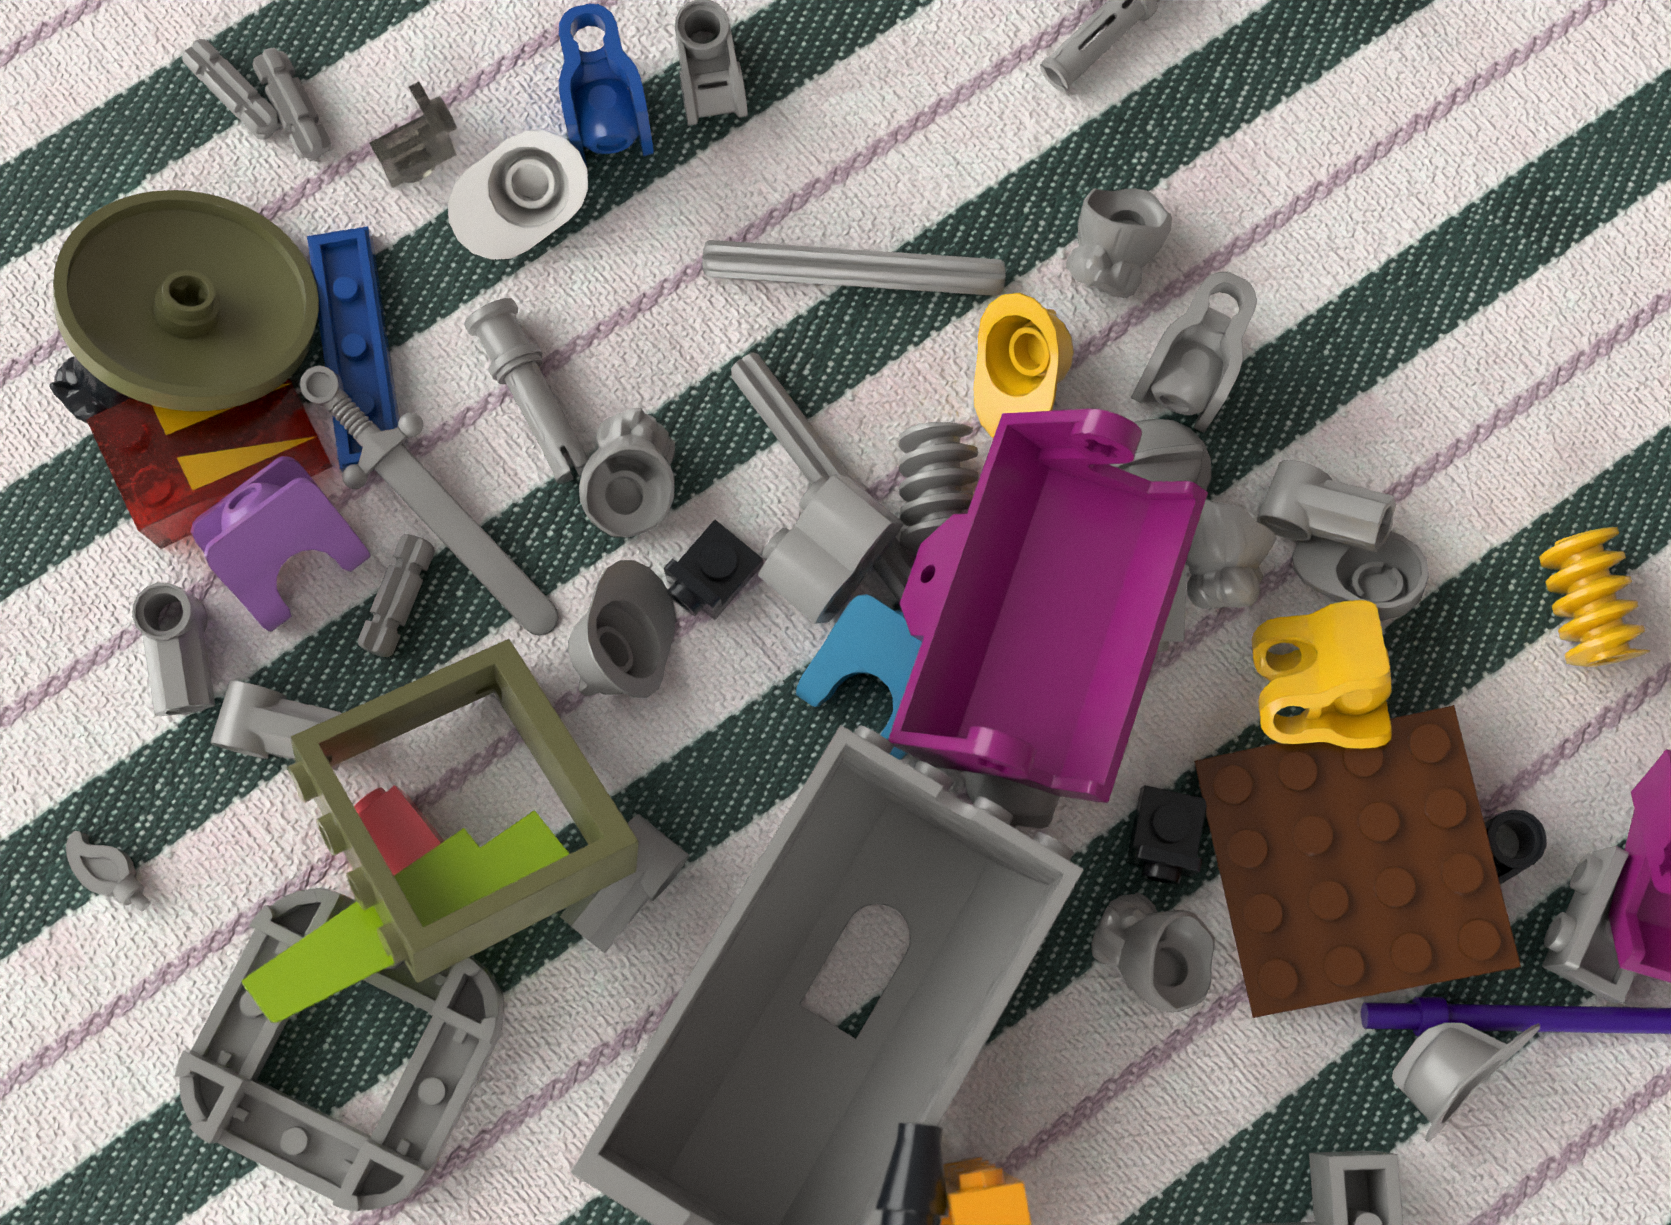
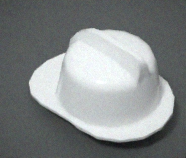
[448,130,588,260]

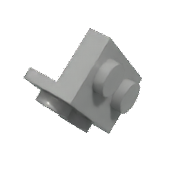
[1542,846,1636,1004]

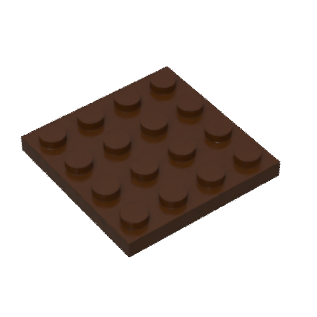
[1194,705,1521,1018]

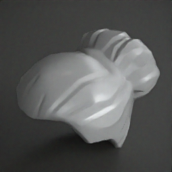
[1066,188,1172,298]
[579,408,675,538]
[1186,498,1276,609]
[1091,893,1215,1013]

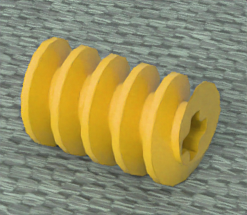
[1539,527,1650,667]

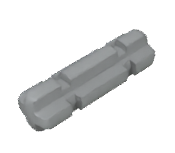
[182,39,282,140]
[253,48,331,161]
[358,534,435,657]

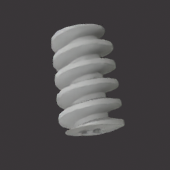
[898,422,979,558]

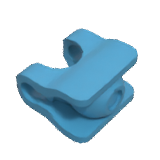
[796,594,922,760]

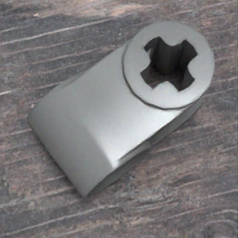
[675,0,748,126]

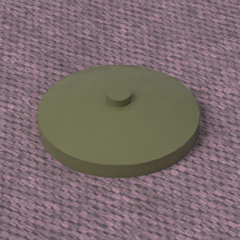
[53,190,319,411]

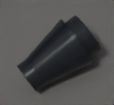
[875,1123,949,1225]

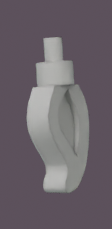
[66,831,151,911]

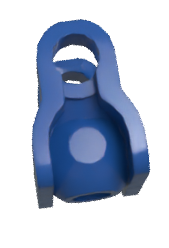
[559,3,654,167]

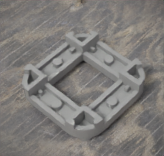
[175,888,504,1211]

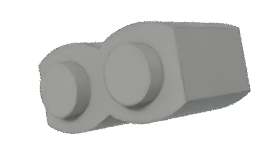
[758,474,904,624]

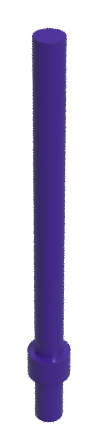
[1361,996,1671,1037]

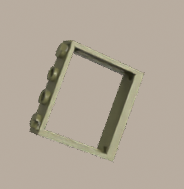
[287,639,639,983]

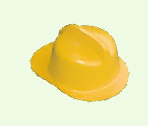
[973,293,1074,438]

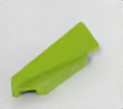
[241,810,569,1023]

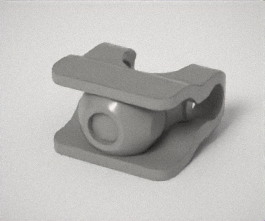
[1131,272,1257,433]

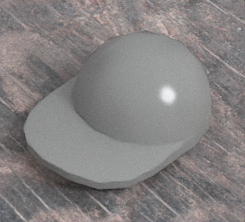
[1292,531,1429,621]

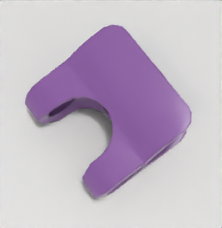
[191,456,371,632]

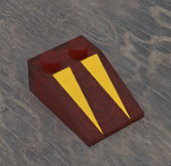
[86,378,333,549]

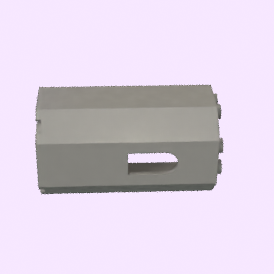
[570,725,1084,1225]

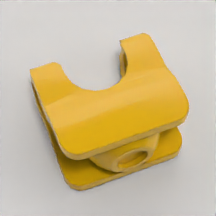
[1251,600,1392,749]

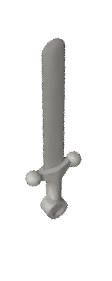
[300,366,558,636]

